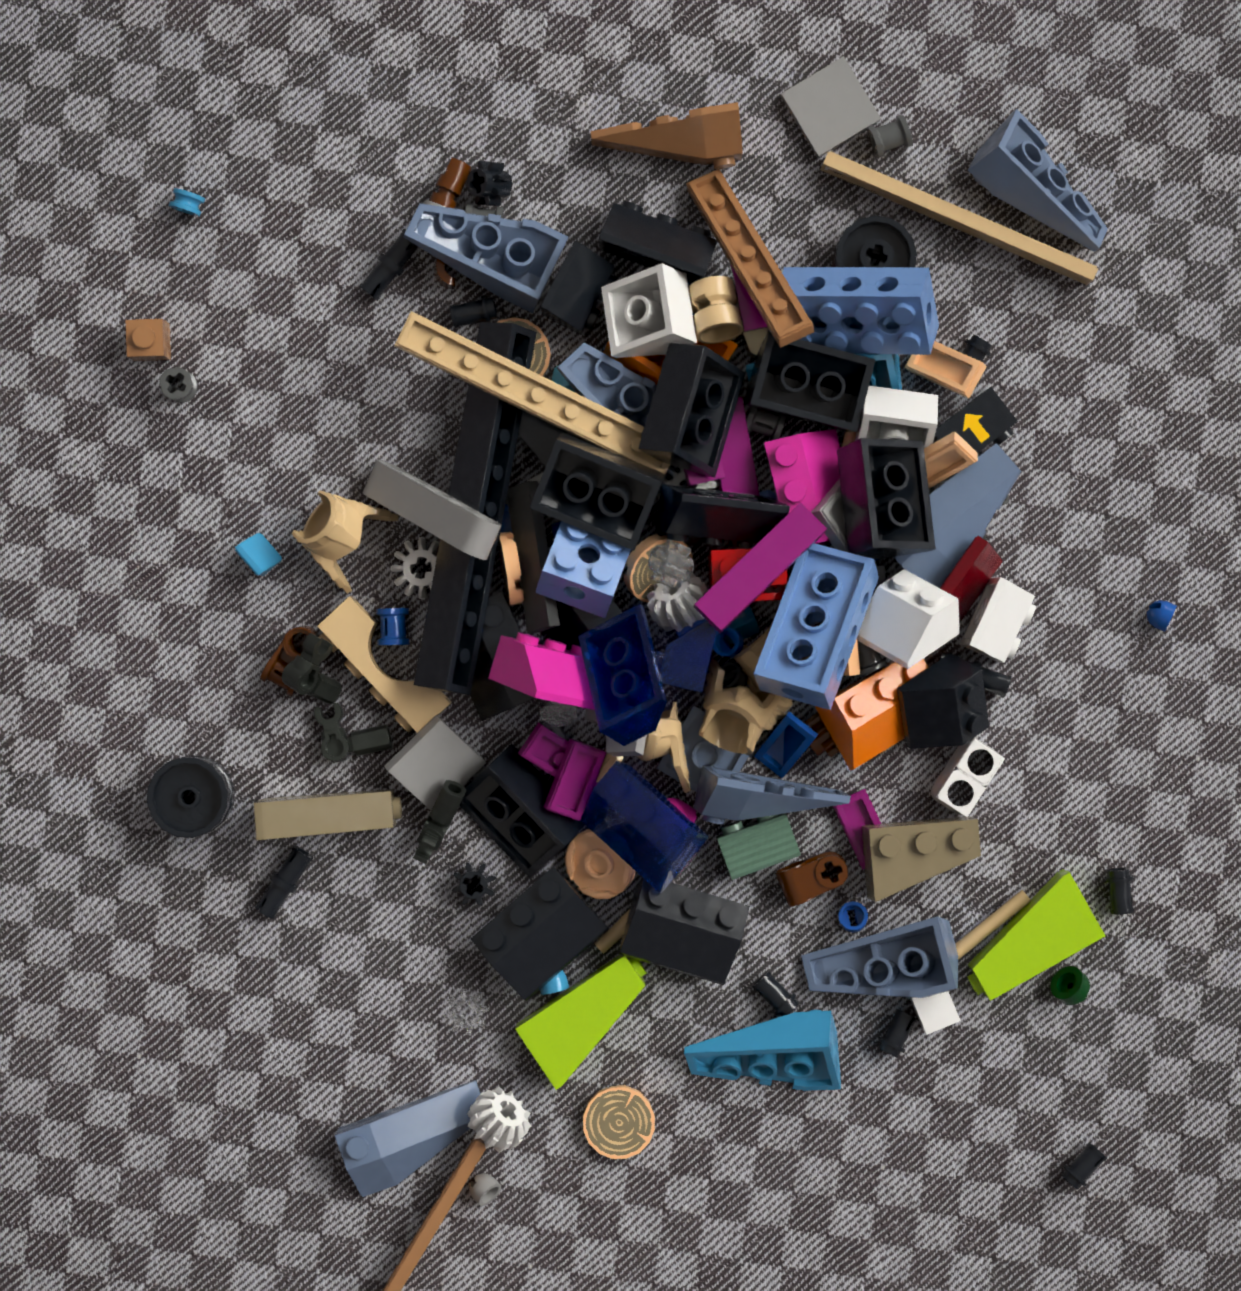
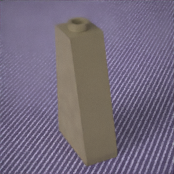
[254,789,402,840]

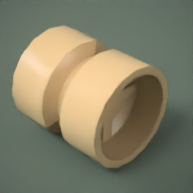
[689,276,743,344]

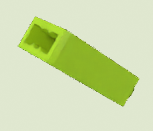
[967,869,1105,1001]
[515,954,647,1090]

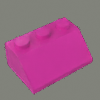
[764,429,840,545]
[488,632,619,715]

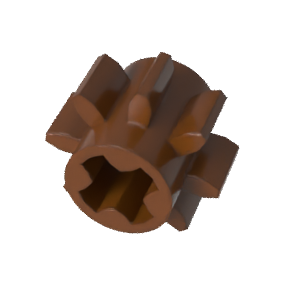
[804,712,840,758]

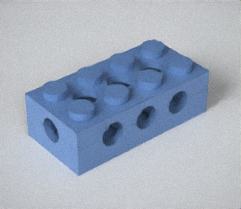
[782,267,939,355]
[535,521,631,618]
[753,543,879,710]

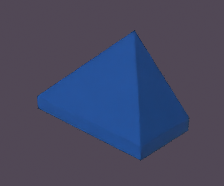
[754,711,818,778]

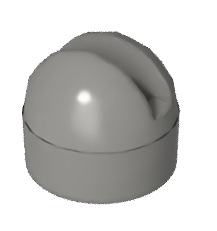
[469,1173,501,1206]

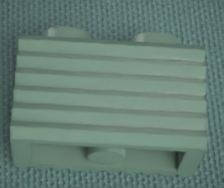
[716,813,801,880]

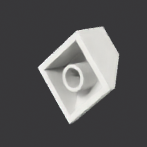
[601,263,697,358]
[855,386,938,448]
[857,569,960,669]
[960,577,1036,663]

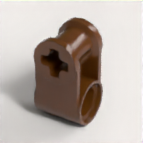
[259,626,319,698]
[775,851,848,907]

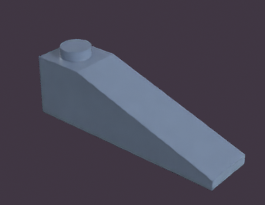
[404,203,568,313]
[557,343,657,427]
[693,765,851,824]

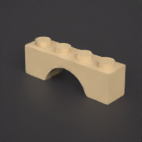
[317,596,452,733]

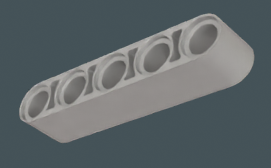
[362,459,502,560]

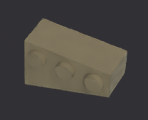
[861,816,981,902]

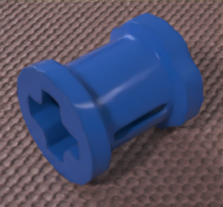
[376,608,410,645]

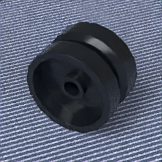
[831,215,917,267]
[147,755,235,838]

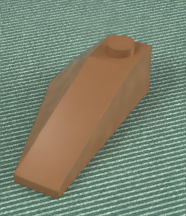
[590,102,743,169]

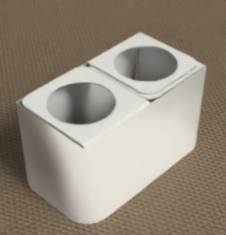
[931,737,1005,817]

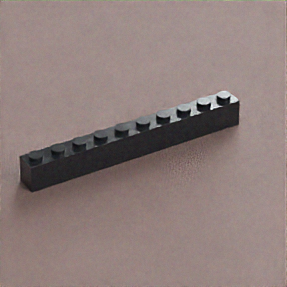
[414,322,537,695]

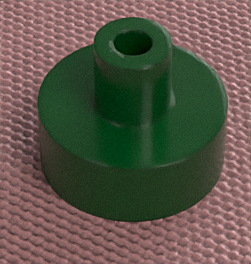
[1051,966,1090,1006]

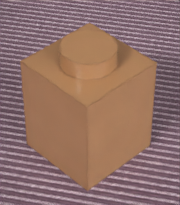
[125,319,171,361]

